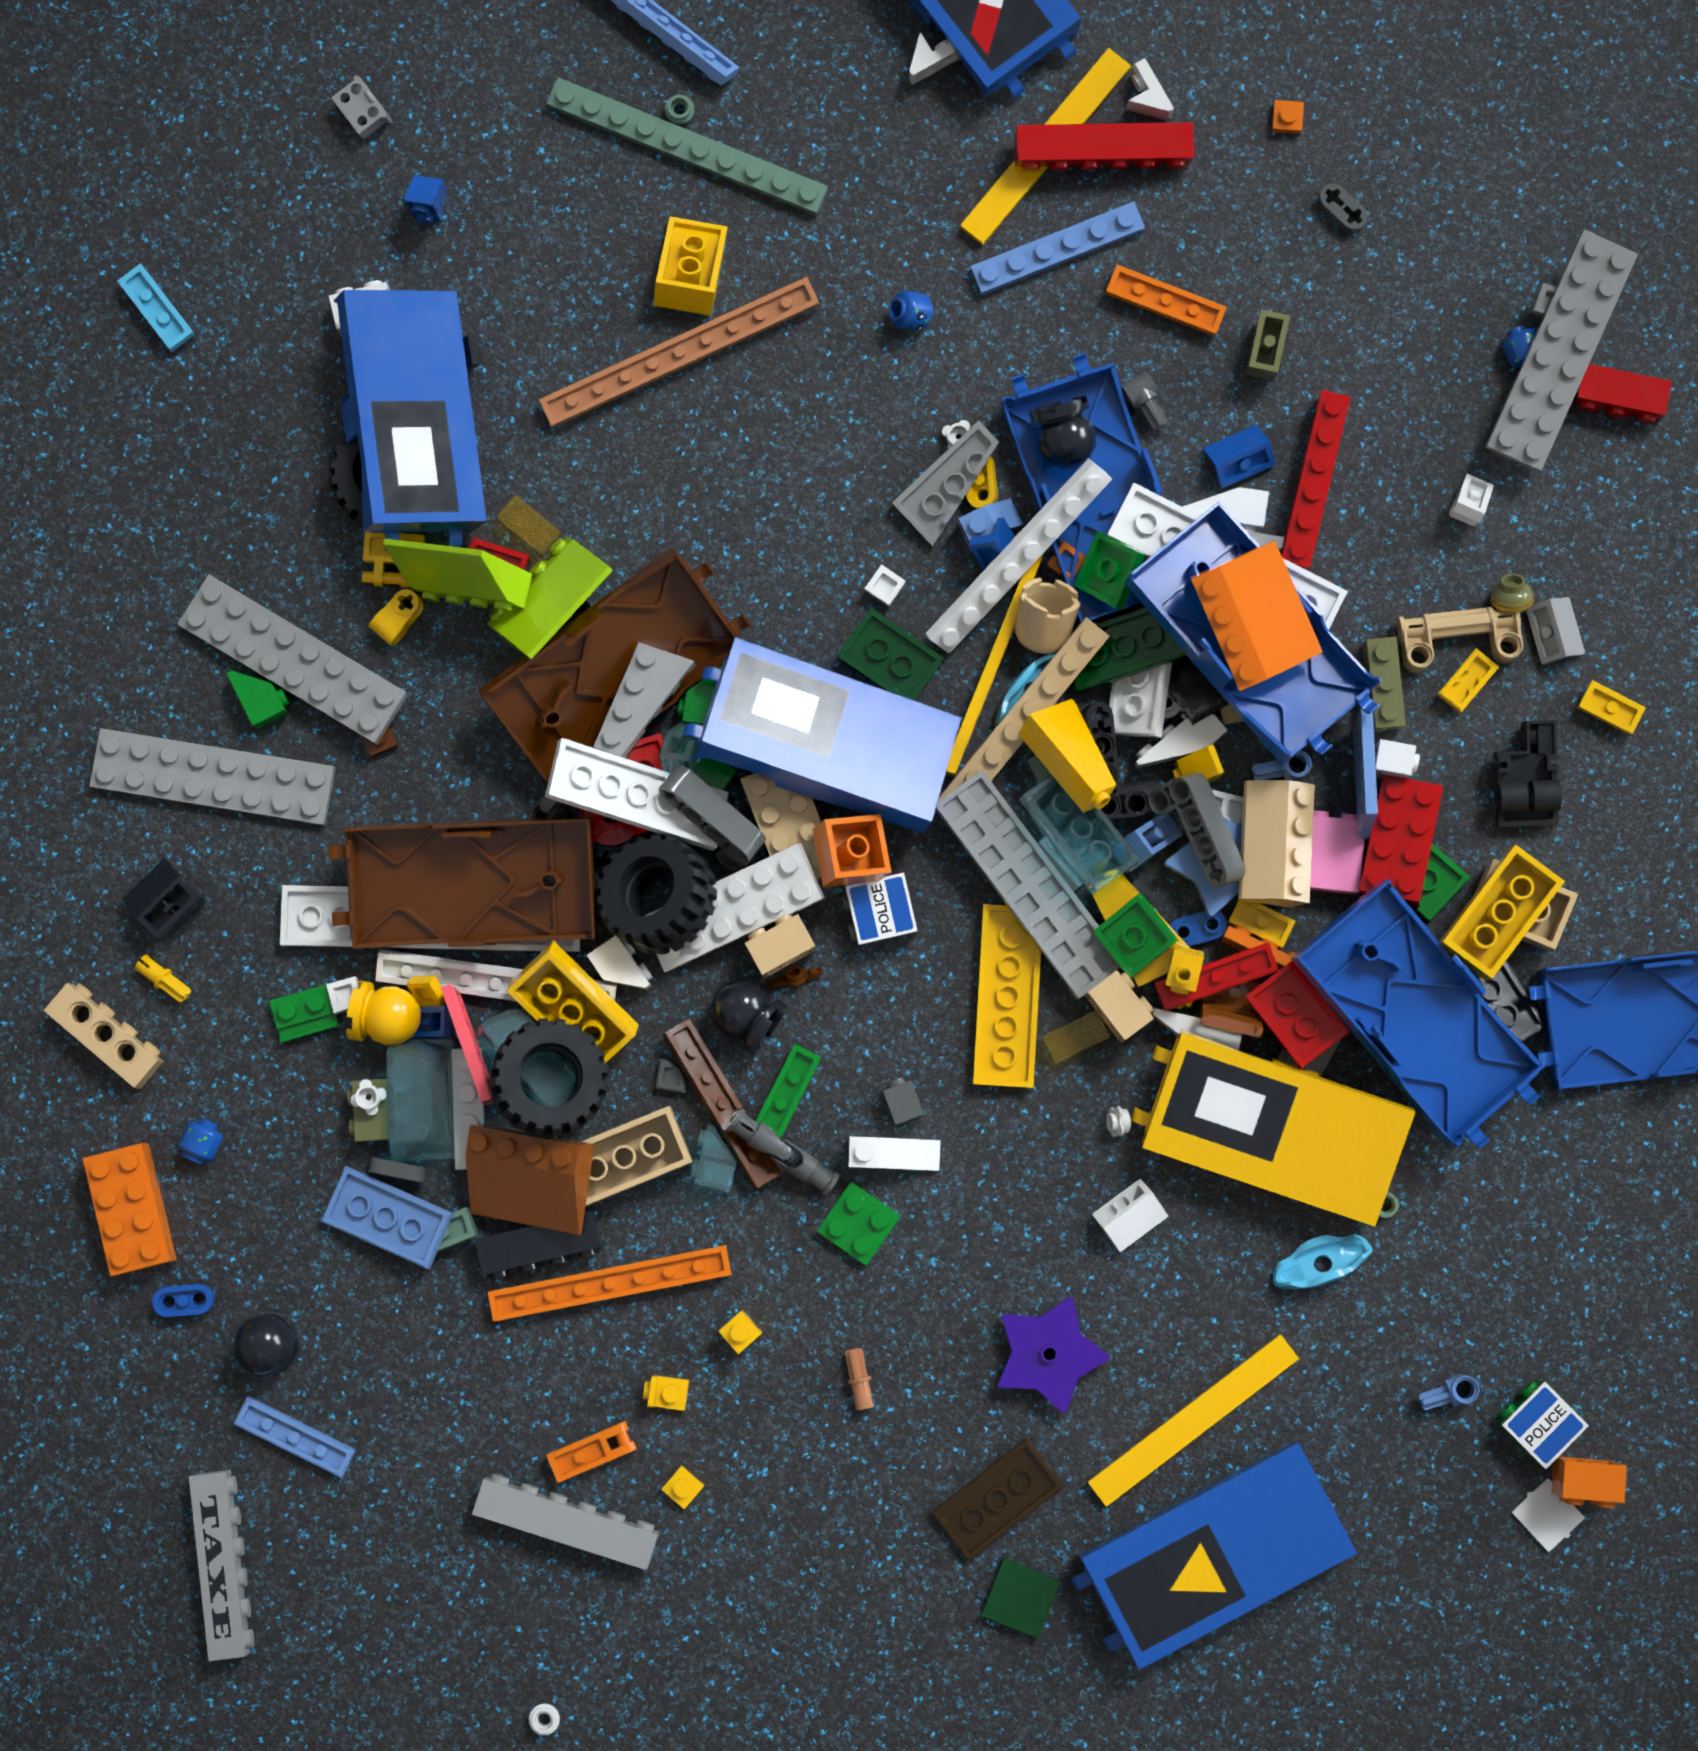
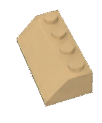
[1238,780,1315,908]

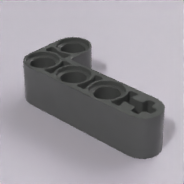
[658,765,766,871]
[1148,772,1245,888]

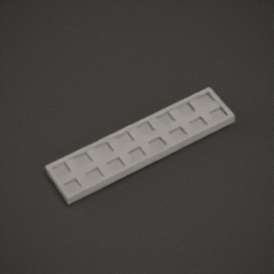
[1485,229,1638,472]
[178,574,408,745]
[89,728,336,826]
[935,770,1120,999]

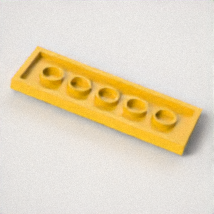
[973,904,1041,1088]

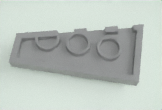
[892,420,1000,546]
[593,642,695,758]

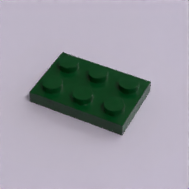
[837,608,944,701]

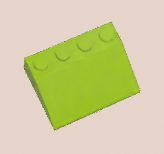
[487,536,613,659]
[383,538,532,612]

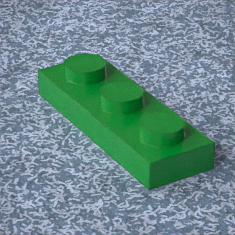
[756,1044,822,1138]

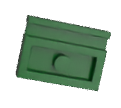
[269,985,340,1043]

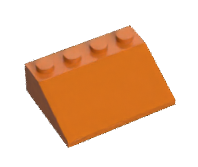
[1190,540,1323,691]

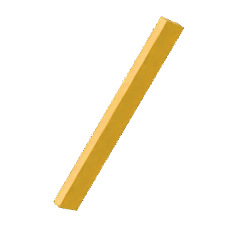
[960,48,1131,246]
[945,555,1043,777]
[1087,1334,1299,1507]

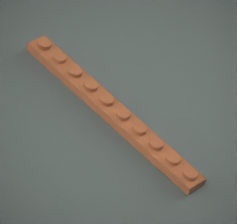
[539,277,820,428]

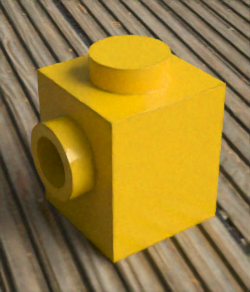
[1166,945,1204,994]

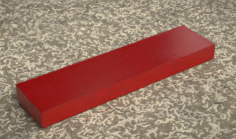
[1154,942,1279,1012]

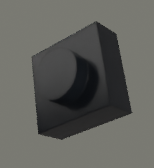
[463,335,482,371]

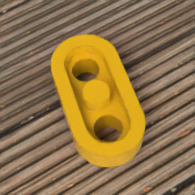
[966,457,998,509]

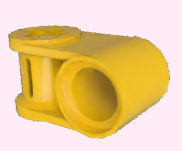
[369,589,424,646]

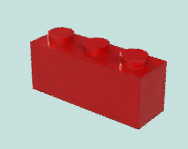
[1572,364,1672,424]

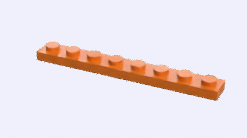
[488,1245,732,1322]

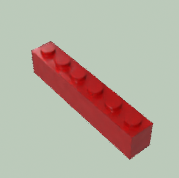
[1014,122,1194,171]
[1280,390,1351,571]

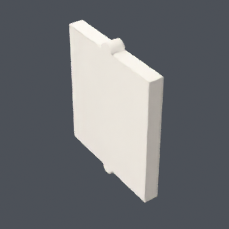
[1511,1478,1585,1552]

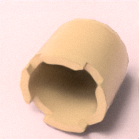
[1015,578,1080,654]

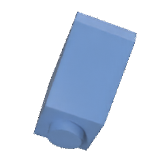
[958,498,1024,551]
[1113,813,1183,872]

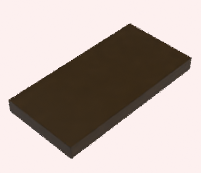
[931,1437,1064,1562]

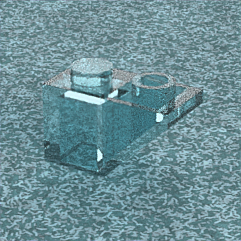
[659,722,703,774]
[690,1125,738,1192]

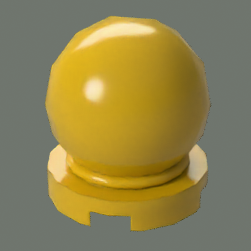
[346,980,421,1046]

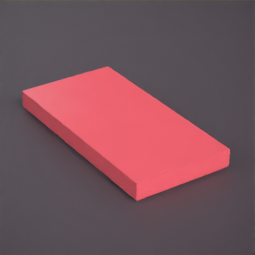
[441,984,496,1106]

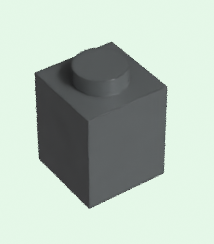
[883,1077,924,1125]

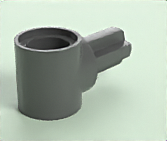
[1121,371,1168,430]

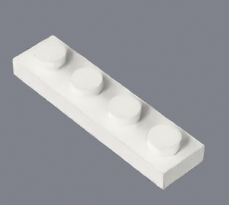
[451,1048,485,1170]

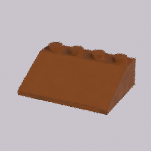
[465,1124,594,1235]

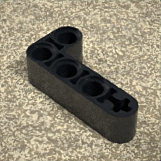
[1081,702,1150,820]

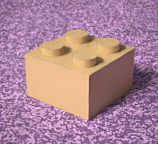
[745,914,816,979]
[1084,970,1154,1043]

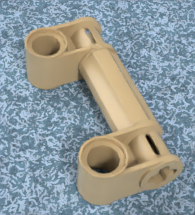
[1397,607,1523,674]

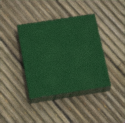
[981,1557,1061,1639]

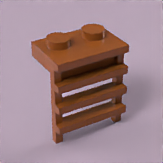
[1199,980,1263,1038]

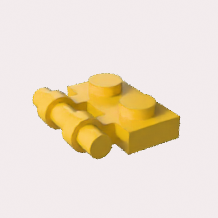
[362,532,426,588]

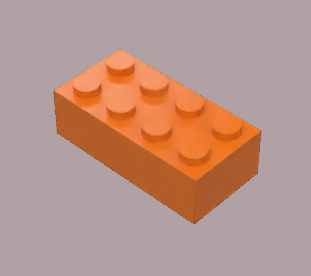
[83,1143,177,1276]

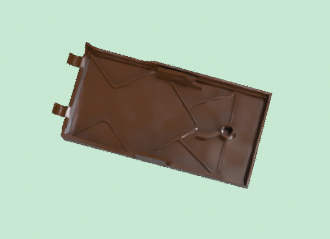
[478,547,752,783]
[328,816,597,949]

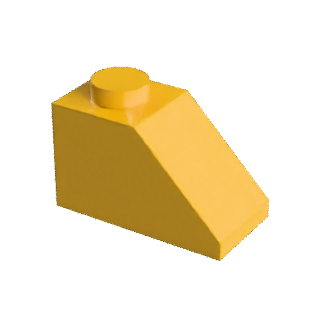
[1172,744,1224,783]

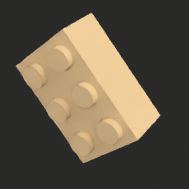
[1475,859,1578,952]

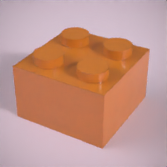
[812,814,892,887]
[1551,1456,1627,1508]

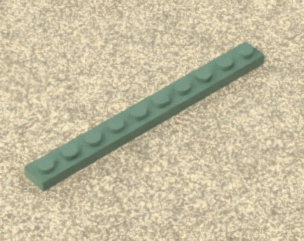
[546,77,828,216]

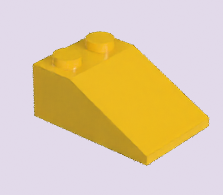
[653,216,728,316]

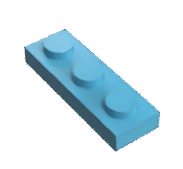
[117,263,195,352]

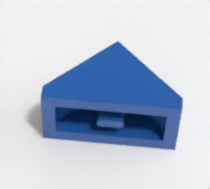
[412,1006,454,1038]

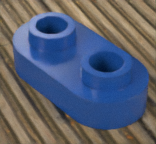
[1170,911,1227,947]
[152,1284,215,1317]

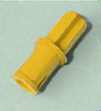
[135,954,191,1003]

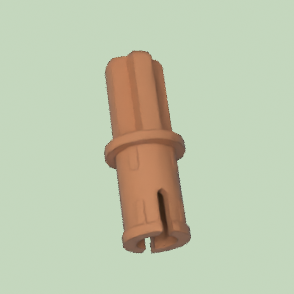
[845,1348,874,1410]

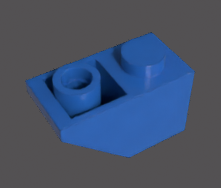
[404,175,447,224]

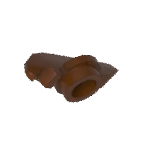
[768,966,824,991]

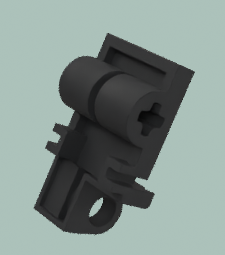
[1493,720,1562,827]

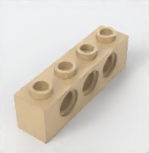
[43,983,164,1089]

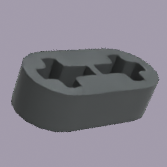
[1318,183,1368,233]
[368,1157,427,1183]

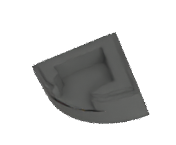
[656,1059,686,1093]

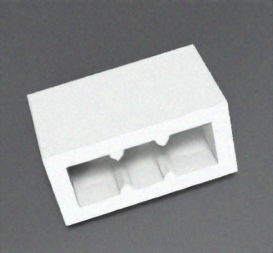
[1092,1179,1169,1252]

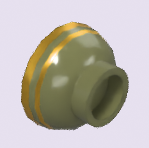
[1490,573,1534,613]

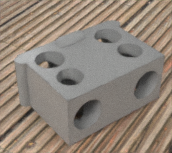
[331,75,391,140]

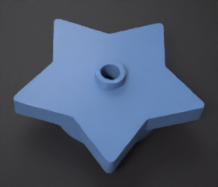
[1164,817,1242,917]

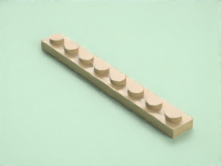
[937,617,1110,802]

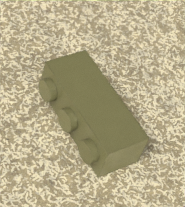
[1362,637,1406,733]

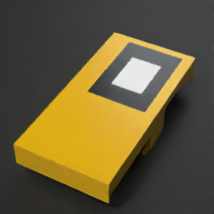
[1131,1029,1415,1227]

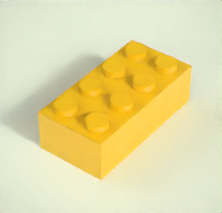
[1439,845,1565,981]
[506,941,639,1063]

